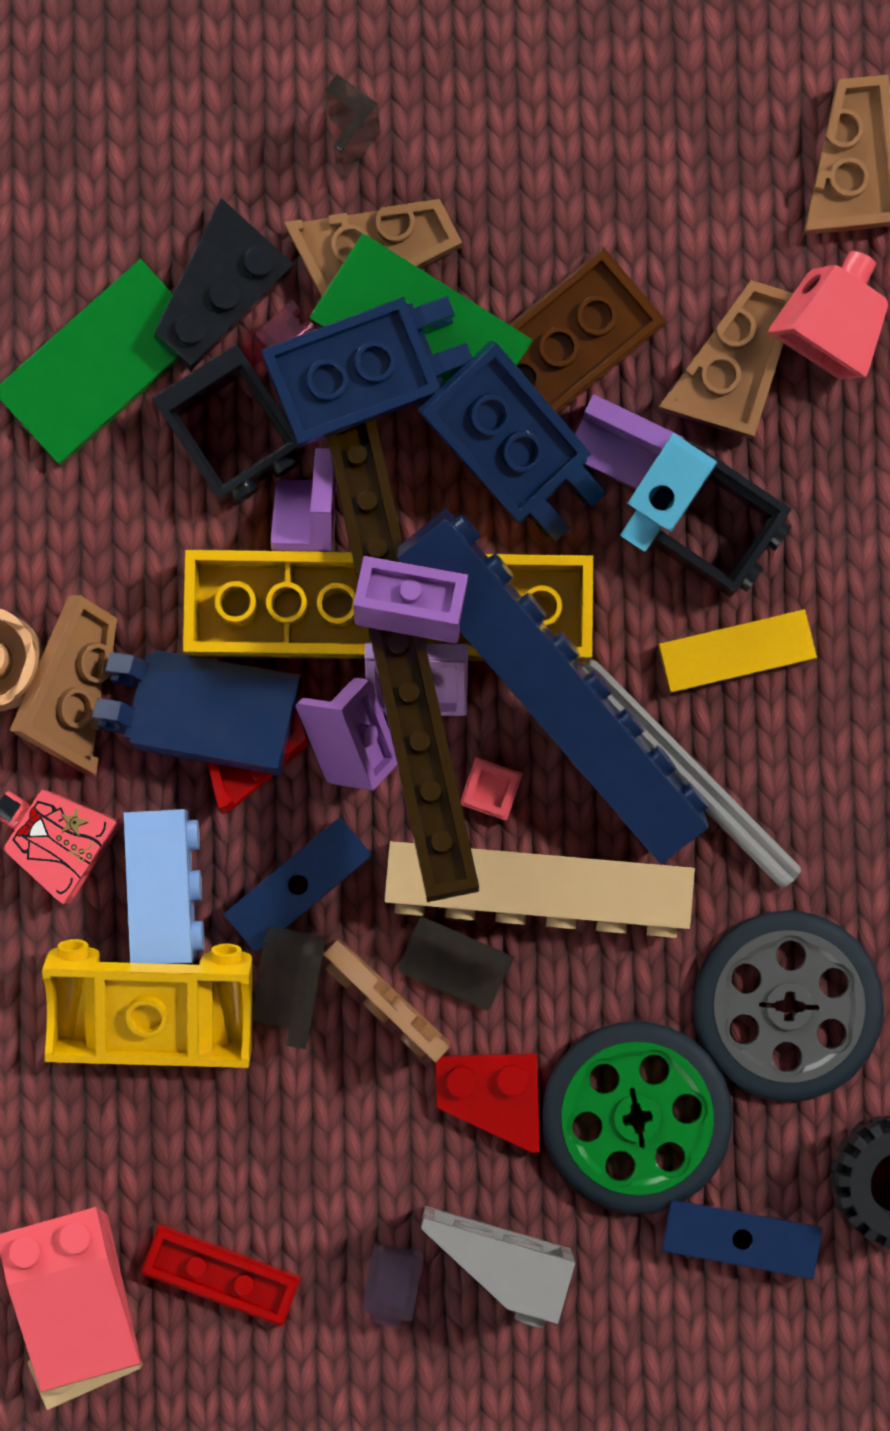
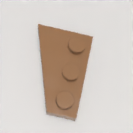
[803,75,890,235]
[284,199,462,298]
[658,280,793,440]
[323,939,450,1063]

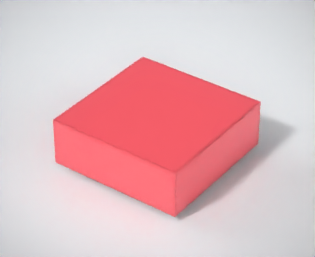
[460,757,523,821]

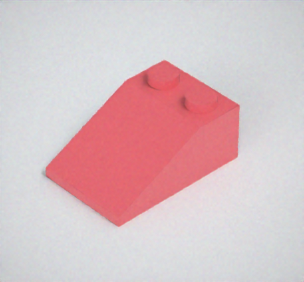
[0,1207,142,1392]

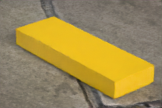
[658,609,817,694]

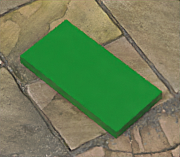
[309,233,533,383]
[0,259,178,466]

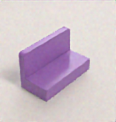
[575,394,684,497]
[271,448,336,552]
[353,556,468,643]
[296,678,397,791]

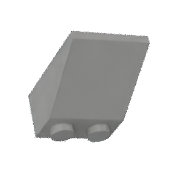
[421,1206,575,1328]

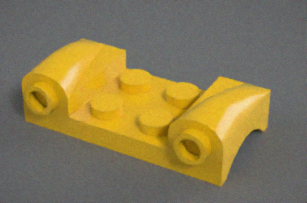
[42,939,252,1068]

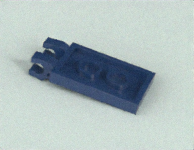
[261,296,472,448]
[417,341,606,542]
[92,650,303,776]

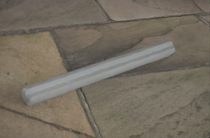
[582,660,801,887]

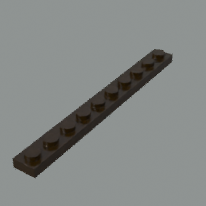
[327,420,479,902]

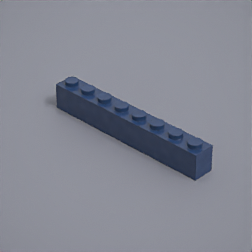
[397,508,709,864]

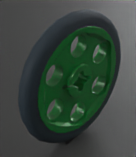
[541,1021,733,1214]

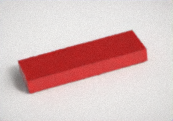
[140,1223,302,1327]

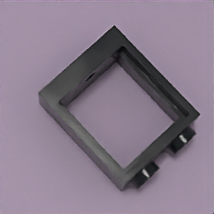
[152,343,305,506]
[651,441,792,597]

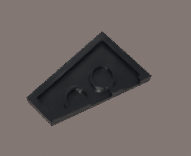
[154,198,294,372]

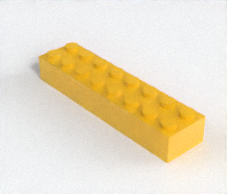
[183,550,593,662]

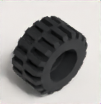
[830,1116,890,1248]

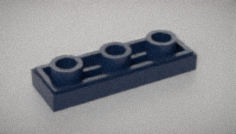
[224,817,373,953]
[661,1200,823,1279]

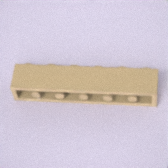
[385,841,695,938]

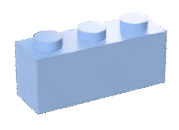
[123,809,205,964]

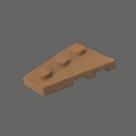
[9,595,117,775]

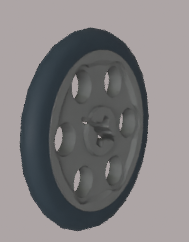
[693,910,884,1102]

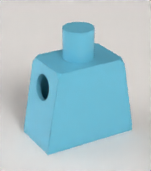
[620,433,717,552]

